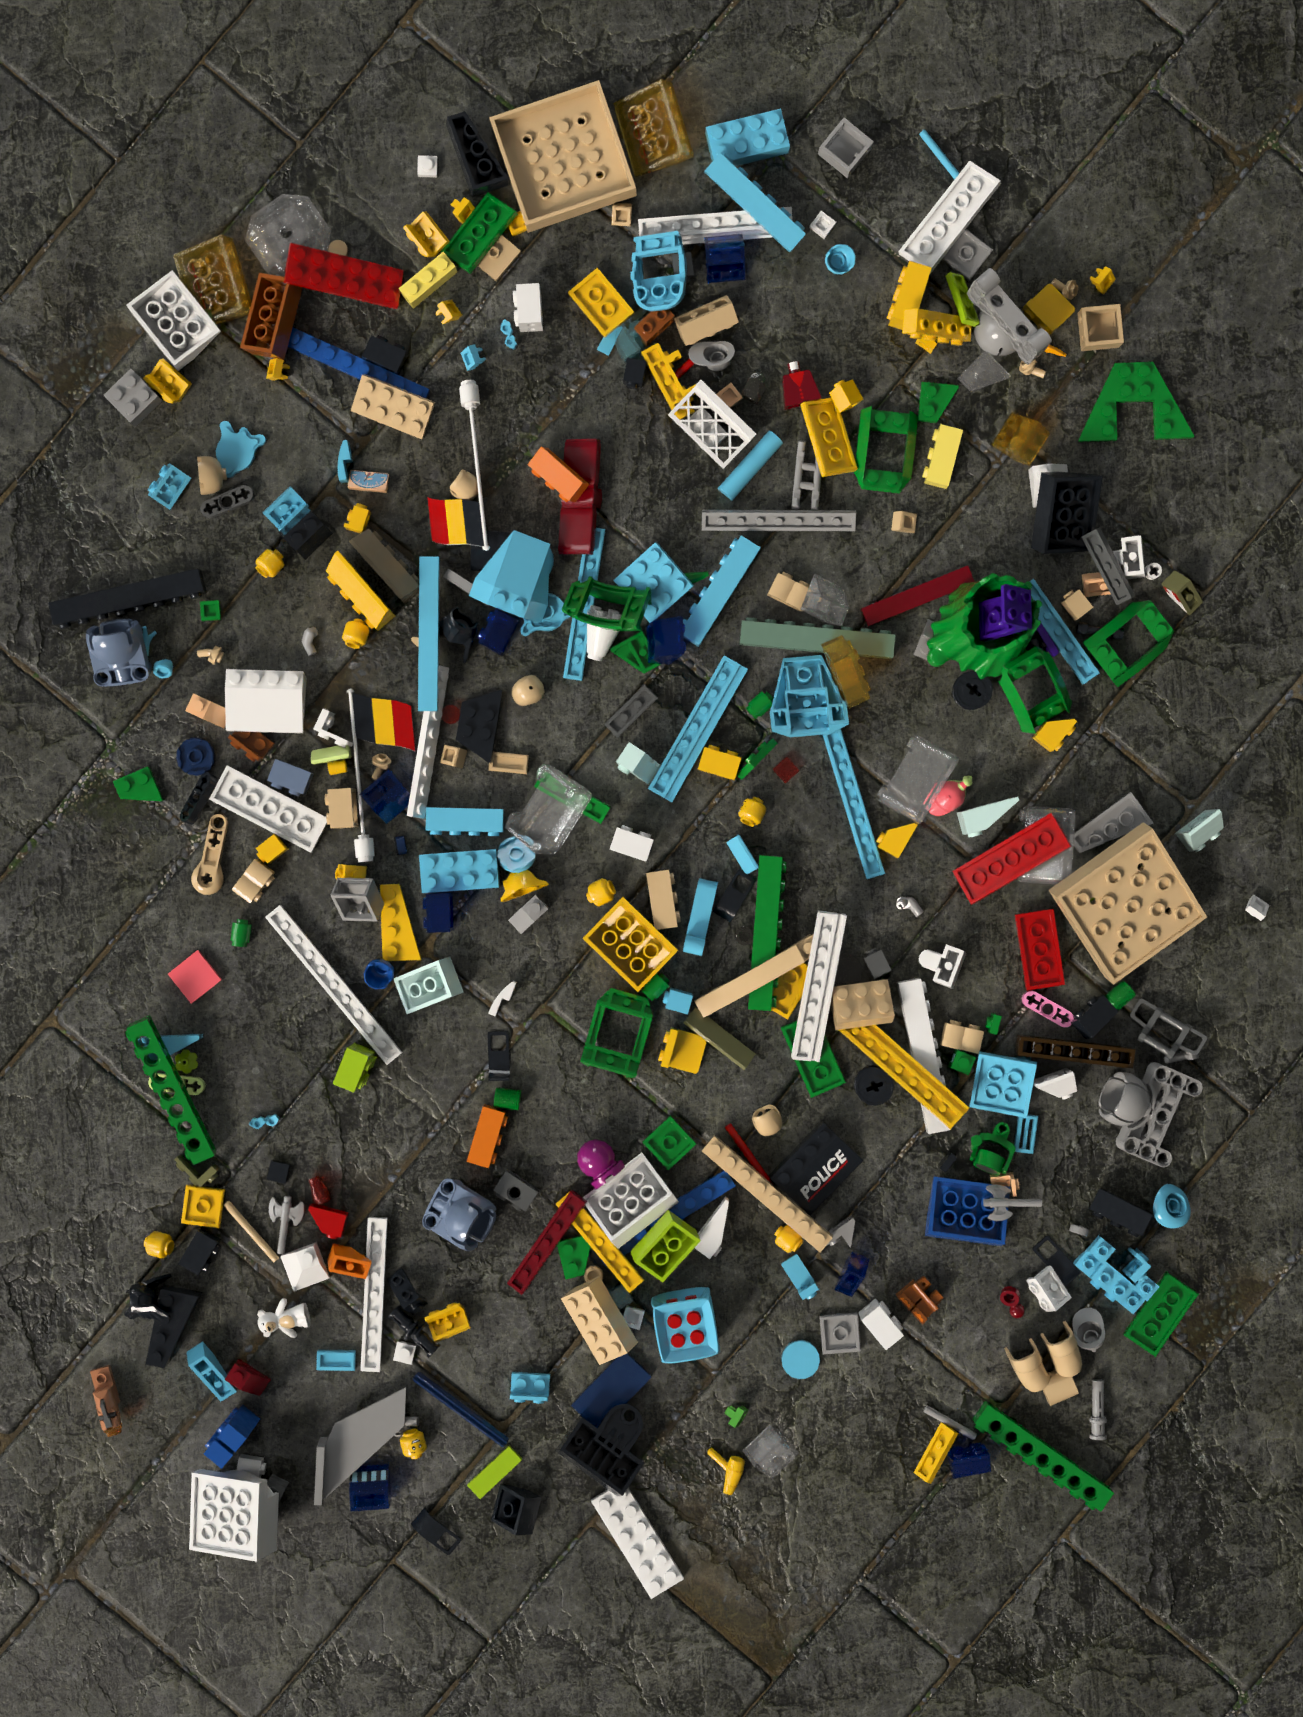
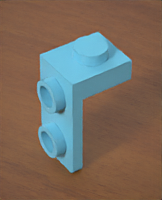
[781,1254,819,1300]

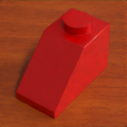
[308,1203,349,1239]

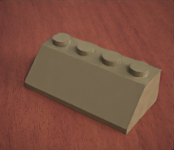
[349,529,419,603]

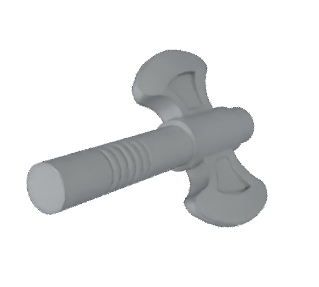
[983,1184,1042,1221]
[269,1196,304,1254]

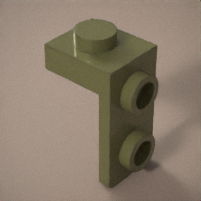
[174,1155,220,1187]

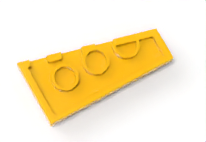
[380,884,422,961]

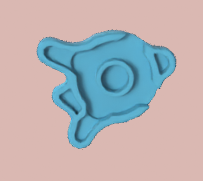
[216,421,266,478]
[520,593,571,636]

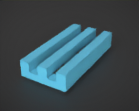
[1014,1114,1038,1154]

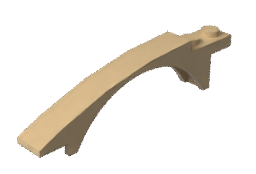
[694,934,814,1018]

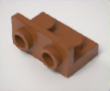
[634,309,675,347]
[228,731,275,762]

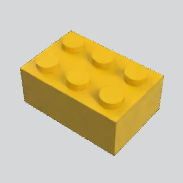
[887,261,931,330]

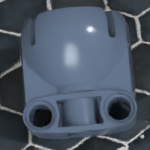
[86,619,152,686]
[422,1179,496,1251]

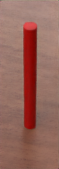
[725,1123,775,1186]

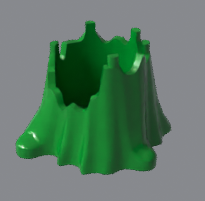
[927,573,1042,679]

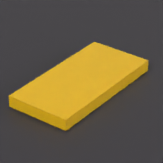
[800,398,858,477]

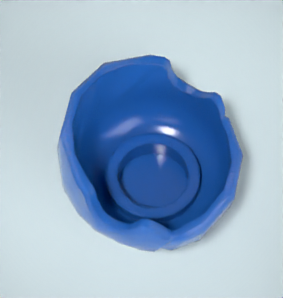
[364,958,394,989]

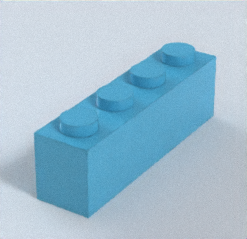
[426,807,504,836]

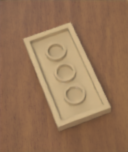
[351,374,435,439]

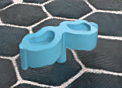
[500,319,518,350]
[249,1114,280,1129]

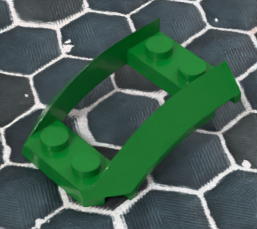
[853,406,918,494]
[562,576,652,631]
[1083,600,1174,687]
[998,646,1072,734]
[580,988,653,1078]

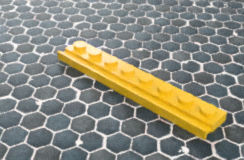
[839,1025,969,1130]

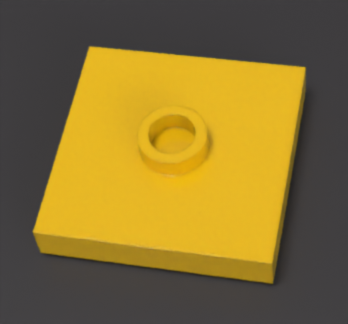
[181,1184,225,1228]

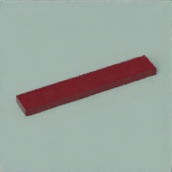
[861,565,975,626]
[507,1190,588,1295]

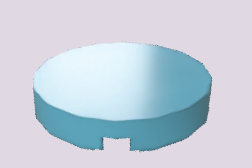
[497,836,536,873]
[781,1340,820,1379]

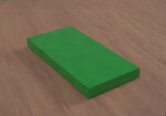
[441,192,518,274]
[780,1020,846,1098]
[1123,1271,1199,1357]

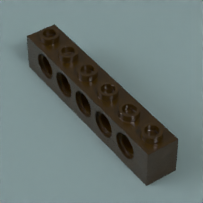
[1014,1035,1136,1069]

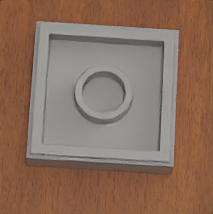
[941,229,993,282]
[819,1312,861,1354]

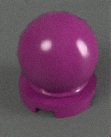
[577,1139,625,1189]

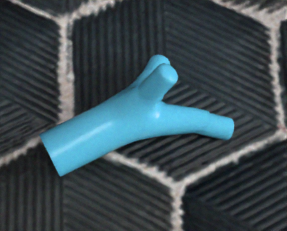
[143,626,157,656]

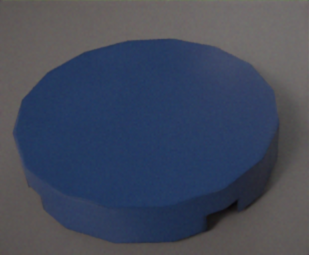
[176,738,215,776]

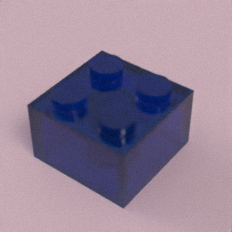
[423,893,454,933]

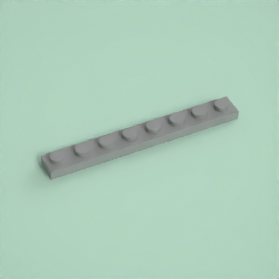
[702,510,856,531]

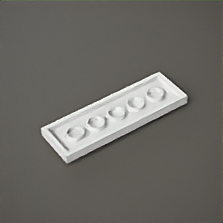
[899,161,1001,274]
[209,765,327,853]
[591,1487,684,1599]

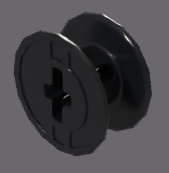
[952,671,993,710]
[854,1066,894,1106]

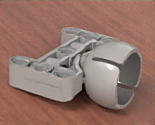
[967,268,1052,365]
[1099,1062,1203,1167]

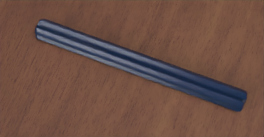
[413,1372,509,1447]

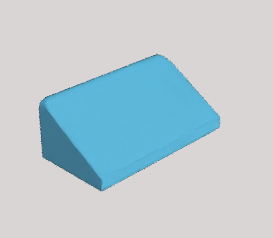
[727,835,759,874]

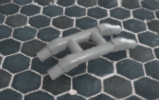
[792,440,821,510]

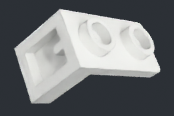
[314,709,353,748]

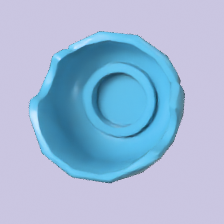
[825,244,856,275]

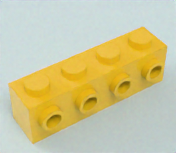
[902,309,972,346]

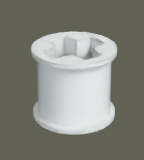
[1145,563,1162,580]

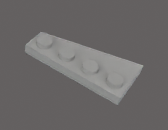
[1068,792,1153,853]

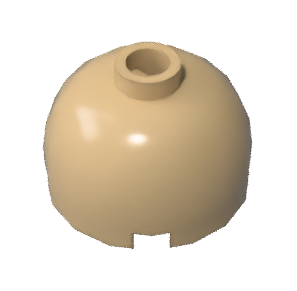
[197,456,227,495]

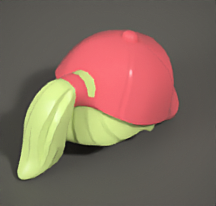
[927,776,973,816]

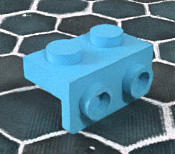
[262,486,309,531]
[1122,1247,1151,1283]

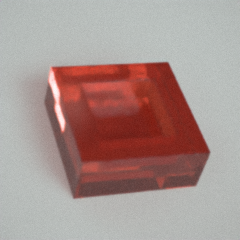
[772,757,799,783]

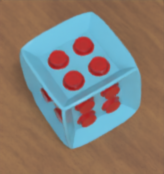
[651,1287,720,1363]

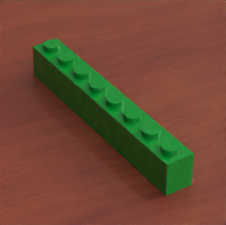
[748,855,787,1011]

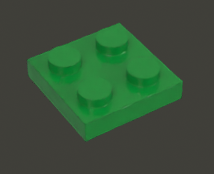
[642,1115,696,1170]

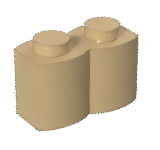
[767,572,812,612]
[232,859,275,904]
[940,1020,984,1054]

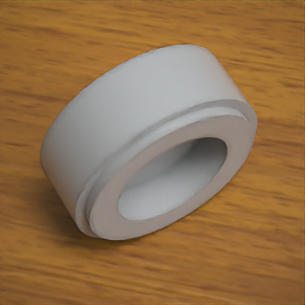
[1069,1224,1089,1237]

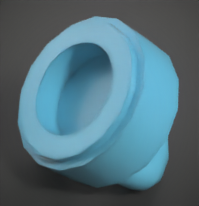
[153,659,173,678]

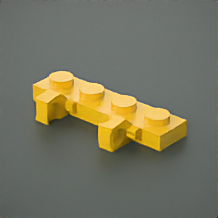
[641,343,696,420]

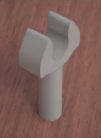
[1164,1050,1199,1063]

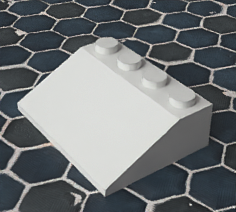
[126,270,221,371]
[225,669,307,733]
[583,1152,679,1249]

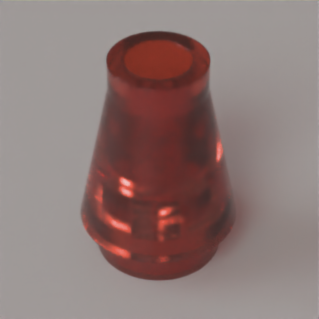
[308,1176,331,1206]

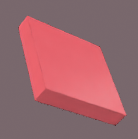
[168,950,222,1004]

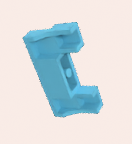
[1073,1235,1159,1314]

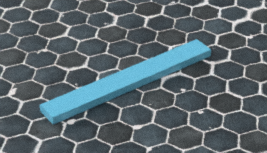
[563,528,605,681]
[418,557,440,712]
[822,728,885,879]

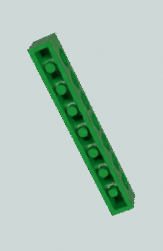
[125,1015,217,1165]
[973,1400,1114,1512]

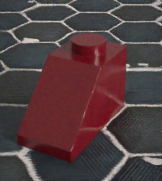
[224,1359,271,1396]

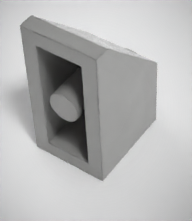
[508,894,549,934]

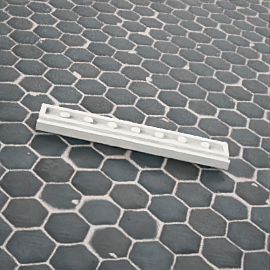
[638,207,792,245]
[791,910,847,1062]

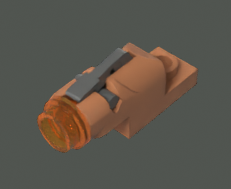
[90,1365,123,1437]

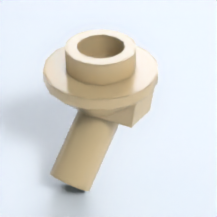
[1051,278,1078,300]
[1019,359,1047,379]
[197,646,224,665]
[371,753,391,781]

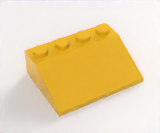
[326,551,395,631]
[582,897,678,992]

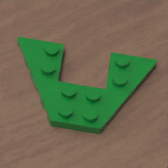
[1078,362,1194,442]

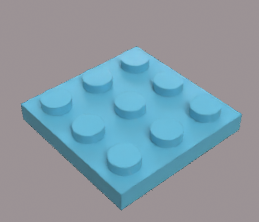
[613,542,694,624]
[970,1051,1037,1118]

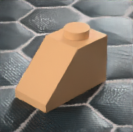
[185,693,226,728]

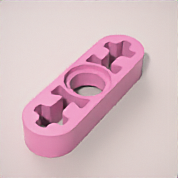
[1022,990,1074,1027]

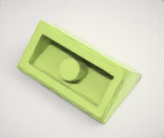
[311,745,352,765]

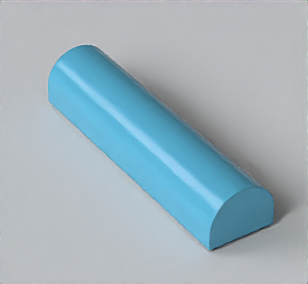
[718,430,783,501]

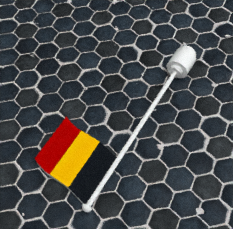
[427,380,490,551]
[347,689,415,863]

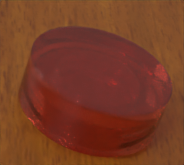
[442,705,460,724]

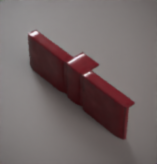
[558,439,602,555]

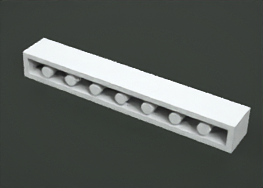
[896,978,950,1134]

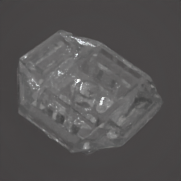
[245,194,331,277]

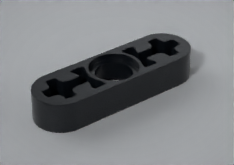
[180,772,217,825]

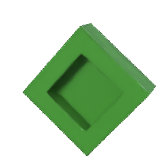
[725,1406,749,1428]

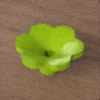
[175,1049,198,1074]

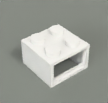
[513,283,543,332]
[610,825,654,862]
[858,1298,904,1350]

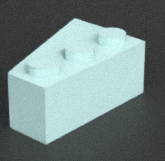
[616,742,661,785]

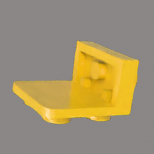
[1022,284,1075,335]
[658,1027,707,1074]

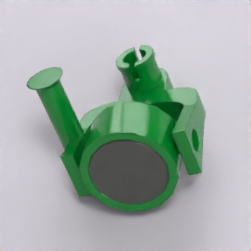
[970,1122,1015,1176]

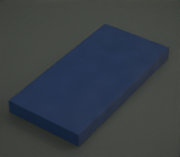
[571,1353,652,1428]

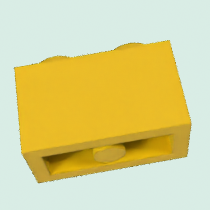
[698,745,741,780]

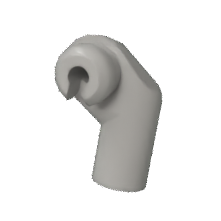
[302,627,318,656]
[896,897,924,917]
[394,1417,419,1437]

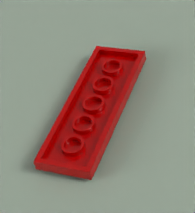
[284,243,404,309]
[952,813,1072,905]

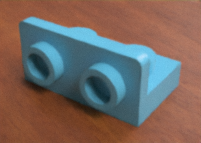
[148,464,191,510]
[510,1372,550,1404]

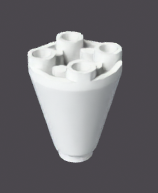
[587,605,622,661]

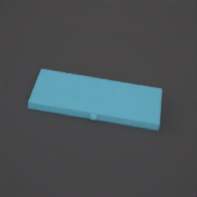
[597,327,623,356]

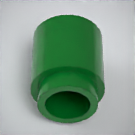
[746,691,774,719]
[230,919,252,947]
[641,973,670,1001]

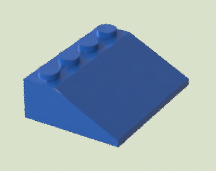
[925,1177,1010,1246]

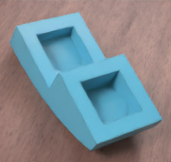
[338,440,353,484]

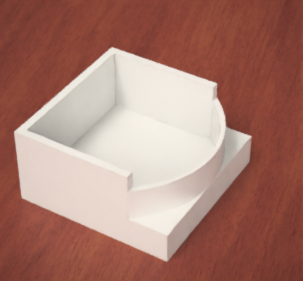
[189,1469,279,1562]

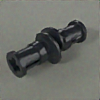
[388,1305,441,1358]

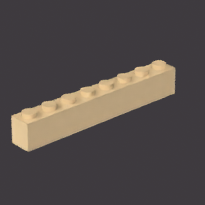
[702,1135,833,1252]

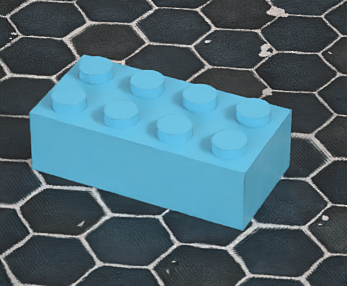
[705,109,790,166]
[419,849,500,893]

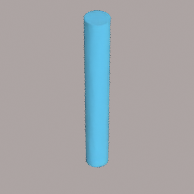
[919,129,959,180]

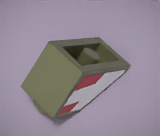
[1162,570,1203,615]

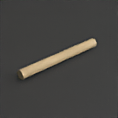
[223,1201,279,1263]

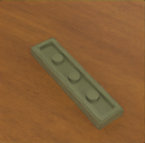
[684,1007,756,1070]

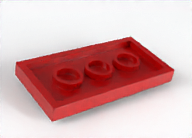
[1014,909,1065,991]

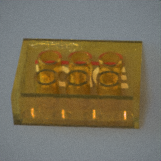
[613,79,694,177]
[173,235,252,324]

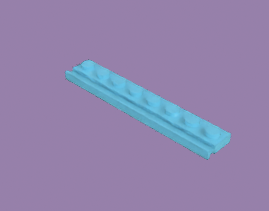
[648,656,748,802]

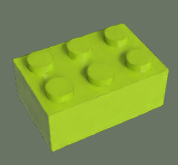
[333,1043,377,1092]
[630,1210,701,1282]

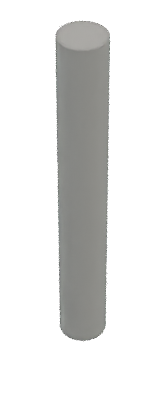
[923,1405,977,1440]

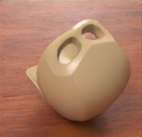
[450,469,478,501]
[512,675,545,706]
[752,1105,782,1136]

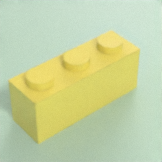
[399,252,457,309]
[922,424,963,489]

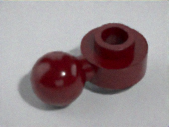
[1000,1286,1025,1318]

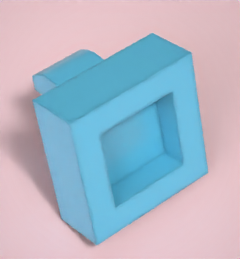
[461,344,486,371]

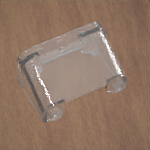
[877,735,959,824]
[504,763,592,855]
[1018,806,1075,885]

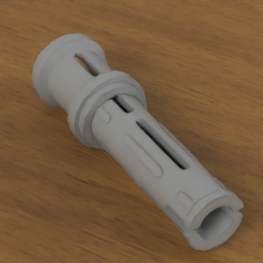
[1089,1379,1107,1440]

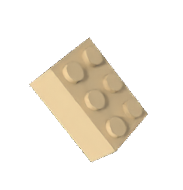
[831,979,895,1030]

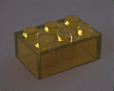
[821,635,871,708]

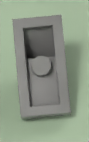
[913,619,934,660]
[826,1215,855,1248]

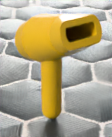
[707,1448,745,1495]

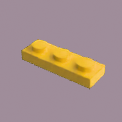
[914,1422,959,1484]

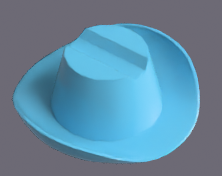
[1153,1184,1191,1228]

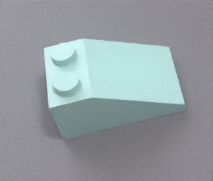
[957,797,1019,837]
[1175,809,1224,852]
[394,957,464,1014]

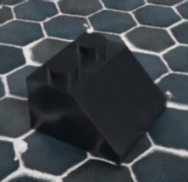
[278,506,333,560]
[471,531,511,571]
[491,1484,542,1535]

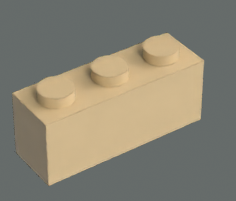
[674,295,739,346]
[646,870,681,930]

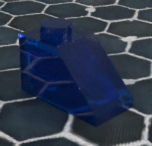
[834,1252,870,1297]

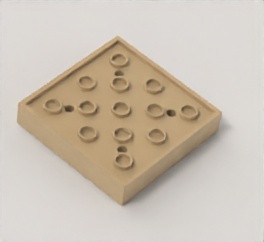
[489,80,637,233]
[1049,822,1207,985]

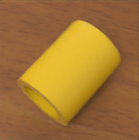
[327,759,347,775]

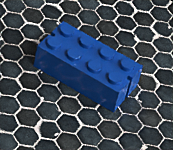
[204,1405,260,1469]

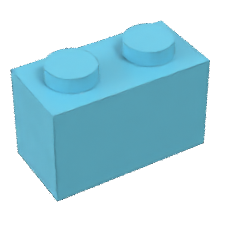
[663,987,693,1015]

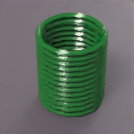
[1104,980,1136,1011]
[494,1087,521,1111]

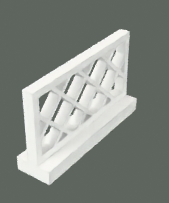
[668,380,756,469]

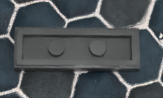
[604,685,658,738]

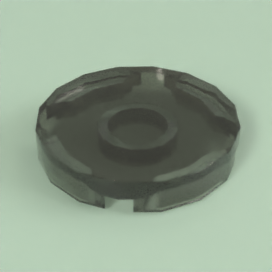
[834,953,862,986]

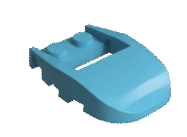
[631,231,687,311]

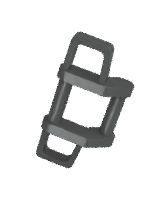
[1130,999,1207,1060]

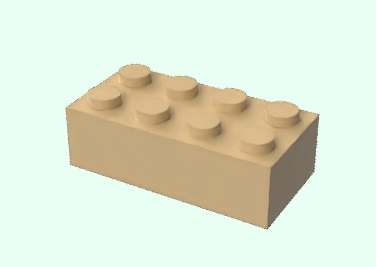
[561,1276,638,1365]

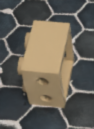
[1077,304,1124,351]
[325,788,359,829]

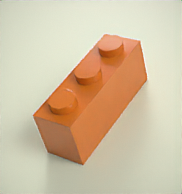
[527,446,589,502]
[467,1104,508,1168]

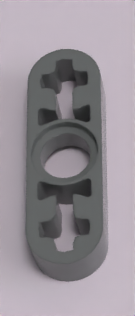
[200,485,255,519]

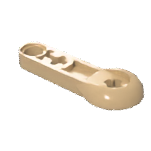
[191,814,228,895]

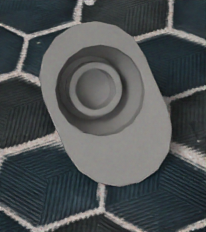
[688,341,735,371]
[1072,1308,1105,1352]

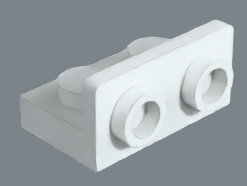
[1026,1266,1072,1312]

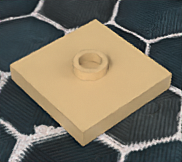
[477,235,521,282]

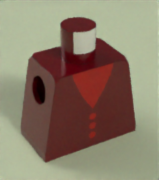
[782,361,821,410]

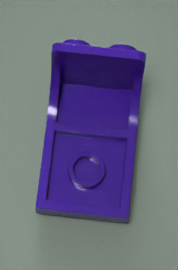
[979,584,1032,642]

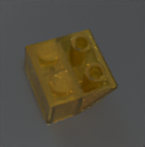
[991,412,1050,466]

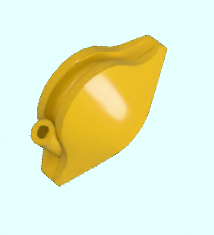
[501,870,549,902]

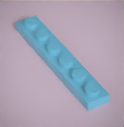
[1030,579,1099,685]

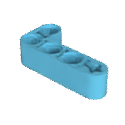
[683,878,718,956]

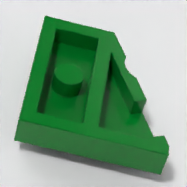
[918,382,959,423]
[610,631,661,674]
[737,738,778,780]
[113,766,164,802]
[557,1235,591,1279]

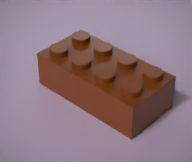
[240,273,303,360]

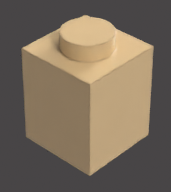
[1061,589,1093,621]

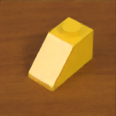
[876,823,918,858]

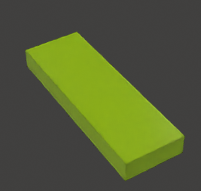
[946,272,979,327]
[467,1445,522,1499]

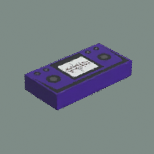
[1035,623,1059,657]

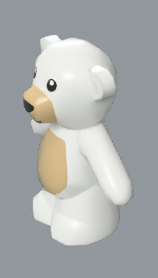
[257,1298,310,1338]

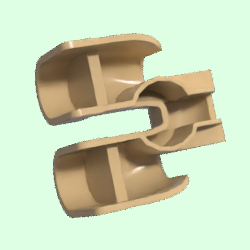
[1004,1321,1082,1406]

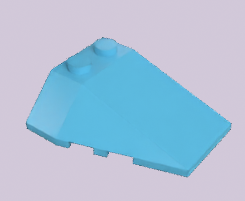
[469,530,550,623]
[770,655,849,737]

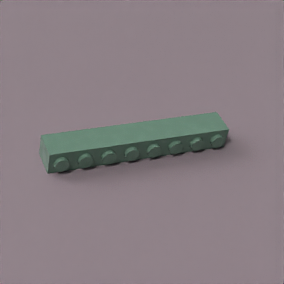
[739,618,895,659]

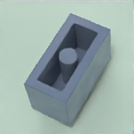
[267,759,314,797]

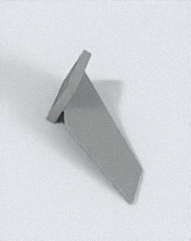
[314,1387,406,1505]

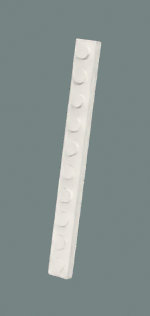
[265,905,403,1065]

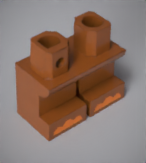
[896,1276,943,1325]

